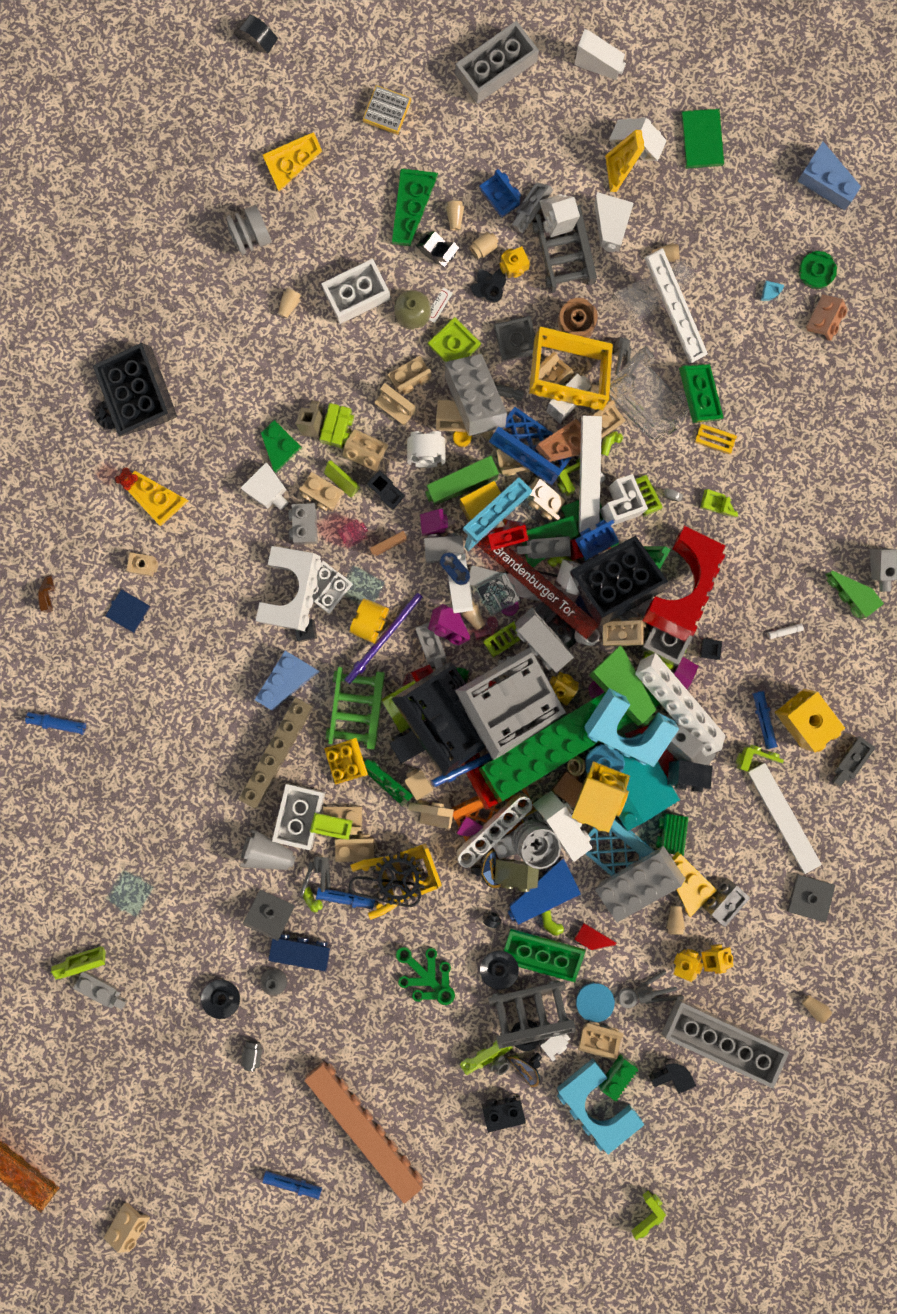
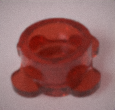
[115,467,138,491]

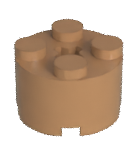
[558,298,598,338]

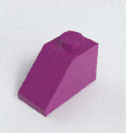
[672,657,699,689]

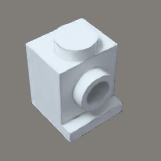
[540,1034,571,1061]

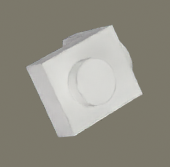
[493,830,517,859]

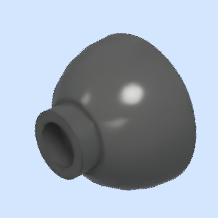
[260,968,287,996]

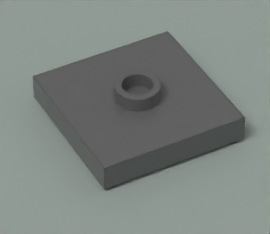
[494,316,535,362]
[787,874,836,923]
[243,890,295,941]

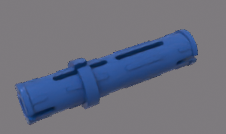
[752,691,778,749]
[25,712,86,735]
[316,887,375,910]
[262,1170,322,1200]

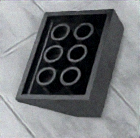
[93,343,178,437]
[570,535,668,627]

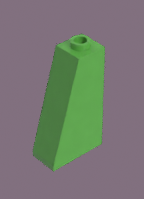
[425,456,499,506]
[589,645,656,726]

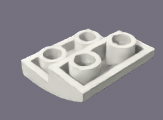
[312,561,353,614]

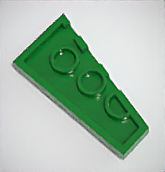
[392,168,438,246]

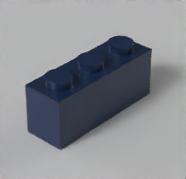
[268,933,332,972]

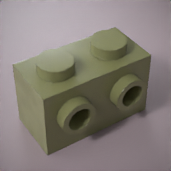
[494,859,539,892]

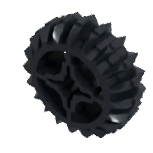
[372,852,425,906]

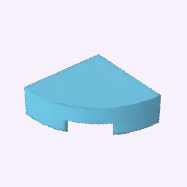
[761,281,784,301]

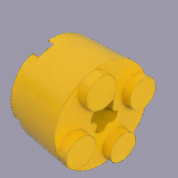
[349,598,389,644]

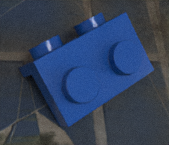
[479,169,521,218]
[575,519,619,560]

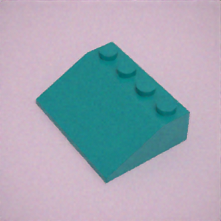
[619,733,680,831]

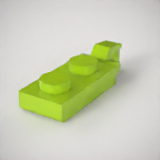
[51,946,106,979]
[460,1040,513,1075]

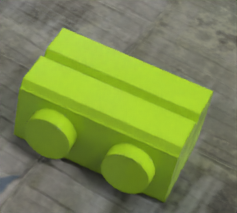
[319,403,354,449]

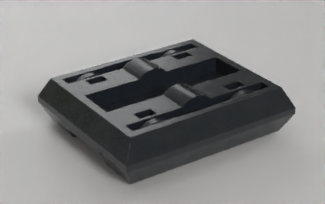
[392,661,486,777]

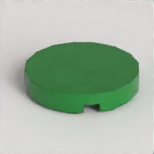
[798,251,837,289]

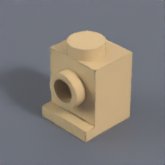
[126,552,158,577]

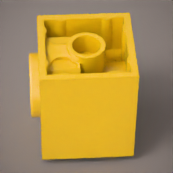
[774,689,845,753]
[571,761,630,833]

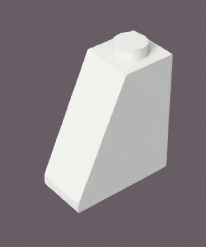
[574,29,626,80]
[594,192,633,252]
[546,373,592,424]
[446,553,473,613]

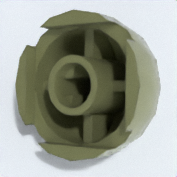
[394,290,431,330]

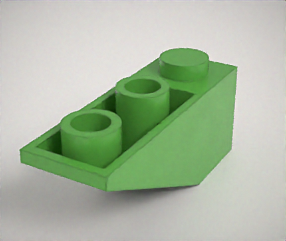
[825,571,884,619]

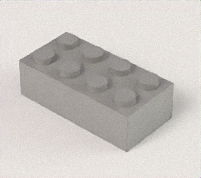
[455,20,539,104]
[445,354,507,436]
[595,846,685,923]

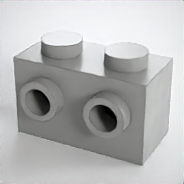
[288,503,318,545]

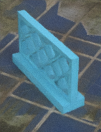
[463,478,533,551]
[585,817,655,876]

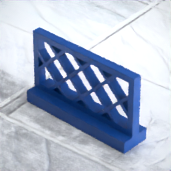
[489,407,572,485]

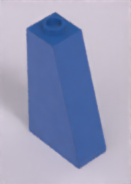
[507,857,581,925]

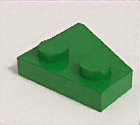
[261,420,302,473]

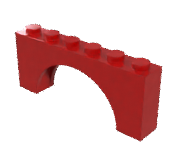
[642,525,726,641]

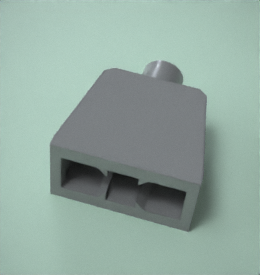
[869,548,897,592]
[666,725,705,762]

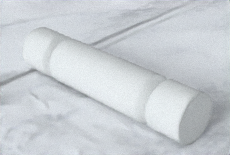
[768,623,804,639]

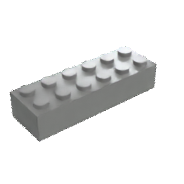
[662,998,789,1089]

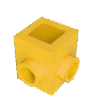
[499,246,530,278]
[549,671,579,706]
[701,944,733,974]
[673,949,704,982]

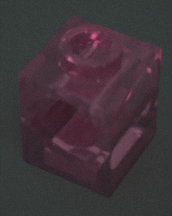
[337,519,368,549]

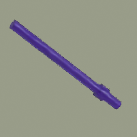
[344,593,423,685]

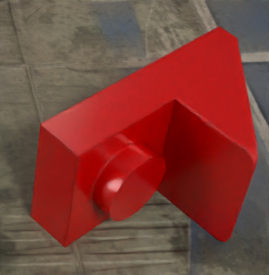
[487,518,528,551]

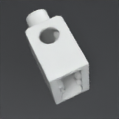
[241,463,288,510]

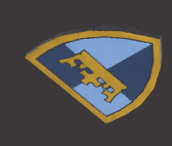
[471,848,501,888]
[507,1053,542,1087]

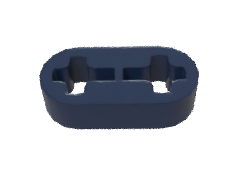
[440,552,470,586]

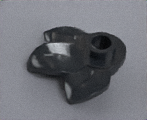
[470,269,506,303]

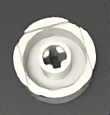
[407,431,445,468]

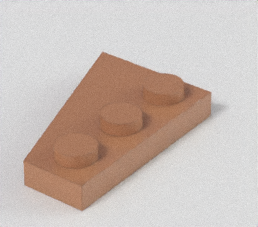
[535,419,581,462]

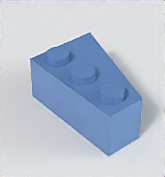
[798,142,861,211]
[255,650,320,710]

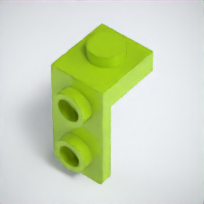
[557,458,580,496]
[736,745,784,772]
[631,1190,666,1240]

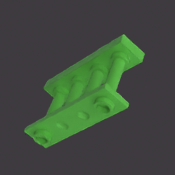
[326,667,385,749]

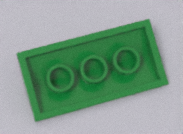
[503,929,586,983]

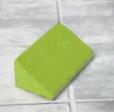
[324,461,360,497]

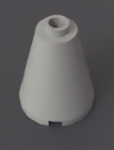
[239,829,295,870]

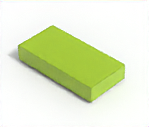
[310,812,353,840]

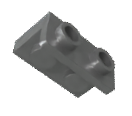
[702,878,750,927]

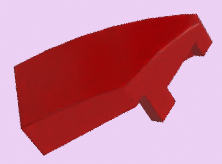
[574,923,617,950]

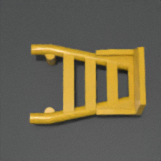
[350,843,442,920]

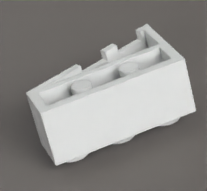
[539,194,580,237]
[532,791,592,861]

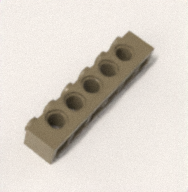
[238,697,314,809]

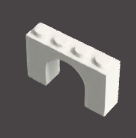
[256,546,321,631]

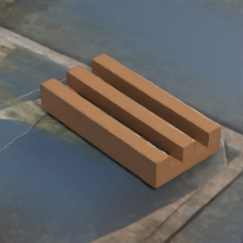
[369,531,407,557]

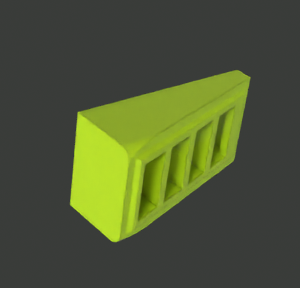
[635,475,663,517]
[482,621,521,658]

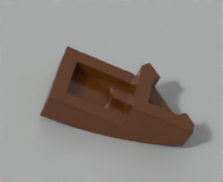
[38,575,56,613]

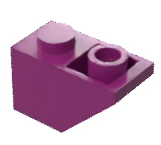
[420,509,448,536]
[428,604,470,645]

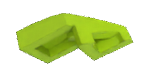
[700,489,738,517]

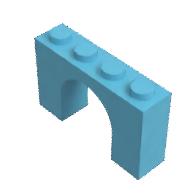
[584,688,679,767]
[557,1058,644,1155]

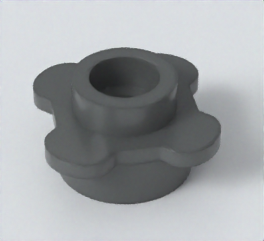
[490,1055,510,1075]

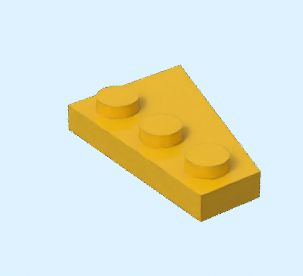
[605,130,644,192]
[263,132,322,192]
[121,471,188,526]
[672,852,717,917]

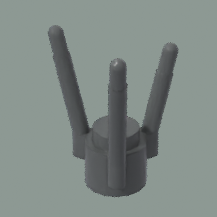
[612,337,632,382]
[300,857,332,903]
[636,971,684,1004]

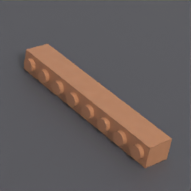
[304,1061,423,1204]

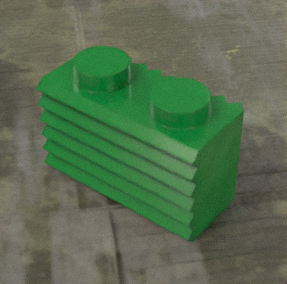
[656,813,689,856]
[599,1053,638,1101]

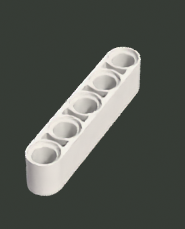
[456,793,532,868]

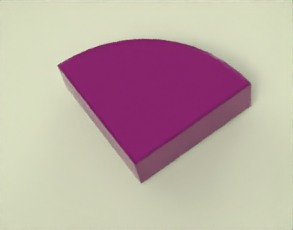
[456,816,483,836]

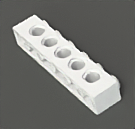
[636,653,725,757]

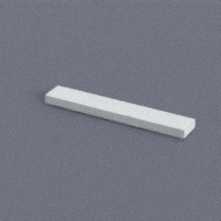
[644,248,708,363]
[579,416,602,532]
[747,763,822,874]

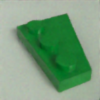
[521,516,579,569]
[364,759,414,807]

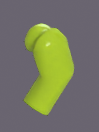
[601,431,623,456]
[303,886,323,912]
[541,910,564,936]

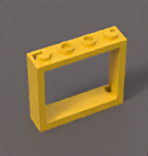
[529,327,613,410]

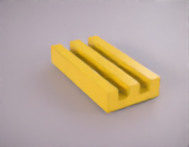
[694,424,737,455]

